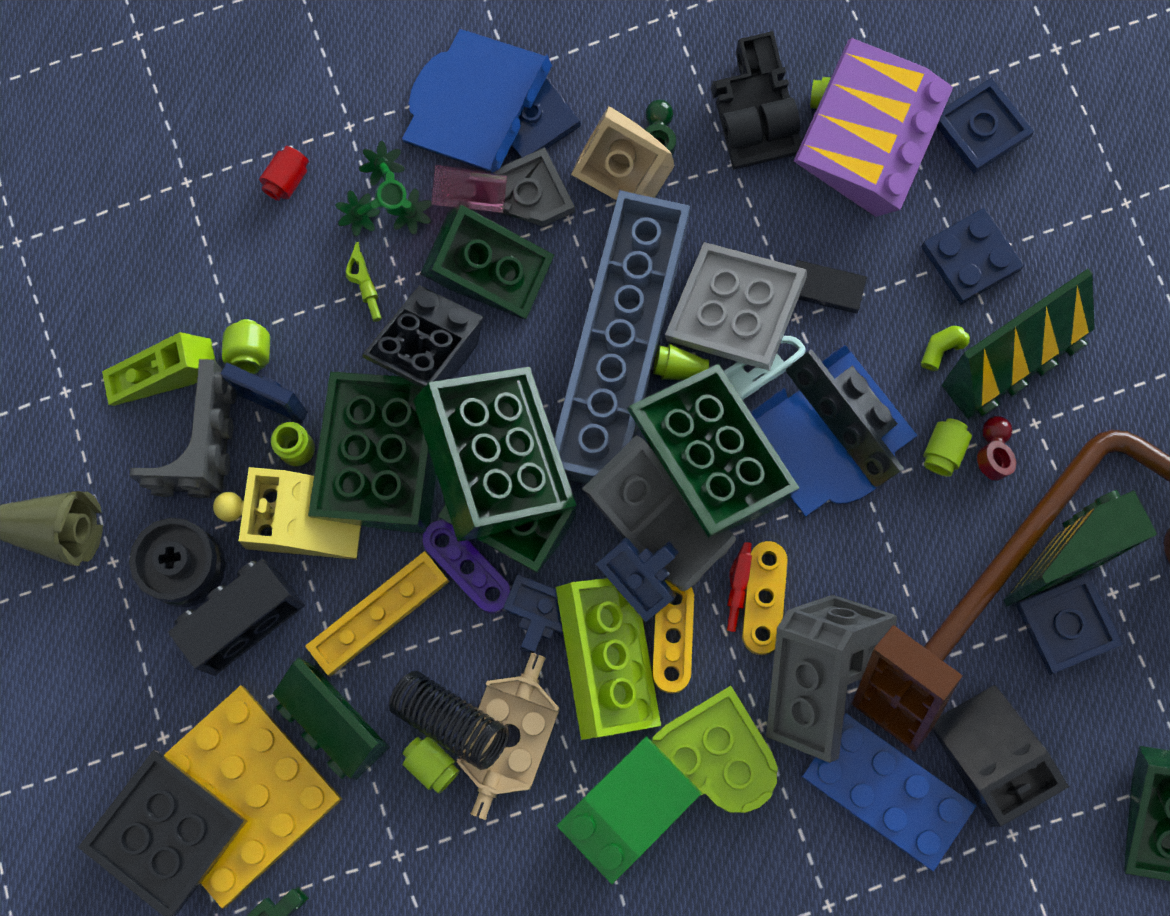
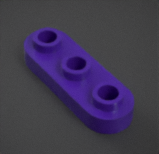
[422,520,511,614]

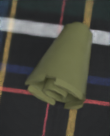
[0,491,103,566]

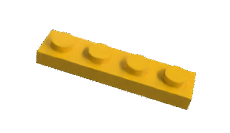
[305,551,449,677]

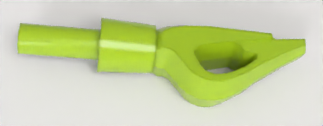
[345,242,382,322]

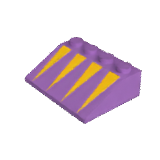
[794,38,953,217]

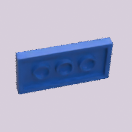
[801,713,976,871]

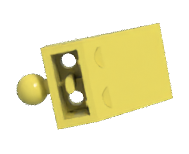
[213,467,361,560]

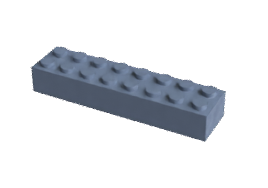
[554,190,690,484]

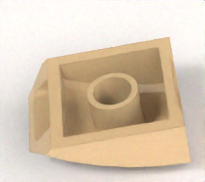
[571,106,675,200]

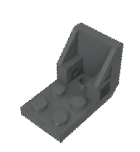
[766,595,897,763]

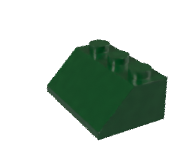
[438,504,577,573]
[273,657,390,780]

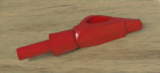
[726,542,752,632]

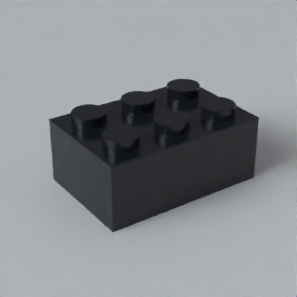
[168,559,305,676]

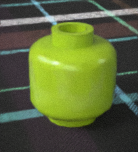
[222,319,270,374]

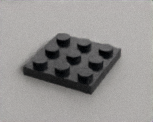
[78,750,247,916]

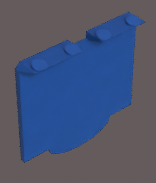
[402,29,552,173]
[750,345,918,517]

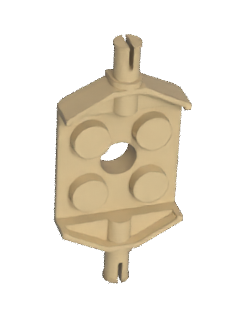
[456,652,560,820]

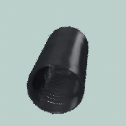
[389,671,509,770]

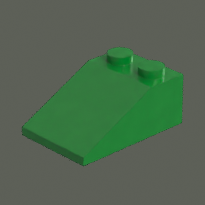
[556,736,702,884]

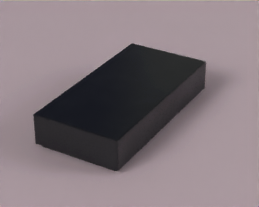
[795,260,867,314]

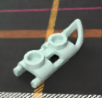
[724,335,806,400]

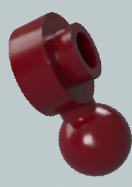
[977,416,1016,481]

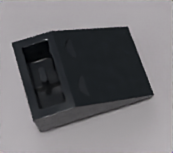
[362,285,483,388]
[932,685,1069,827]

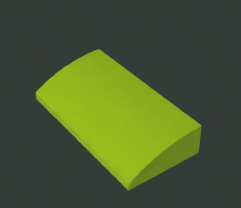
[556,578,661,740]

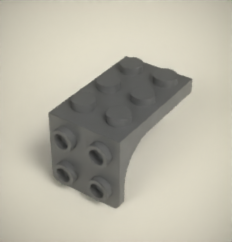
[129,359,237,498]
[582,435,736,591]

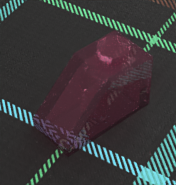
[431,165,507,213]

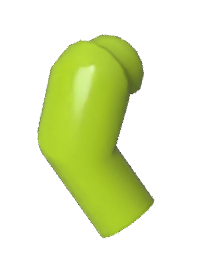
[920,326,970,371]

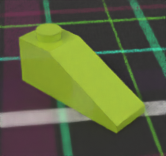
[102,332,215,406]

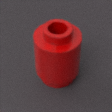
[259,146,309,201]

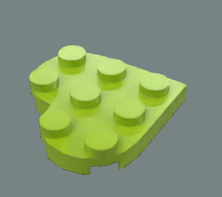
[652,686,778,813]

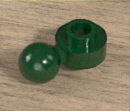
[645,99,676,155]

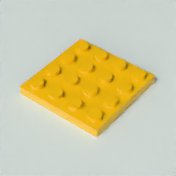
[164,685,342,908]

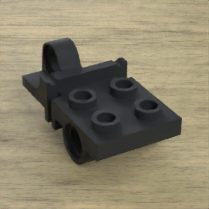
[711,31,801,170]

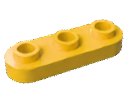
[742,541,788,655]
[653,580,694,693]

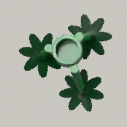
[335,141,432,237]

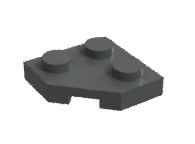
[481,147,575,227]

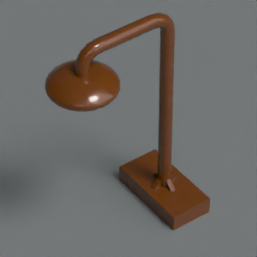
[851,430,1170,752]

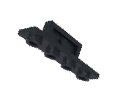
[786,349,904,487]

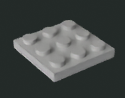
[665,242,807,371]

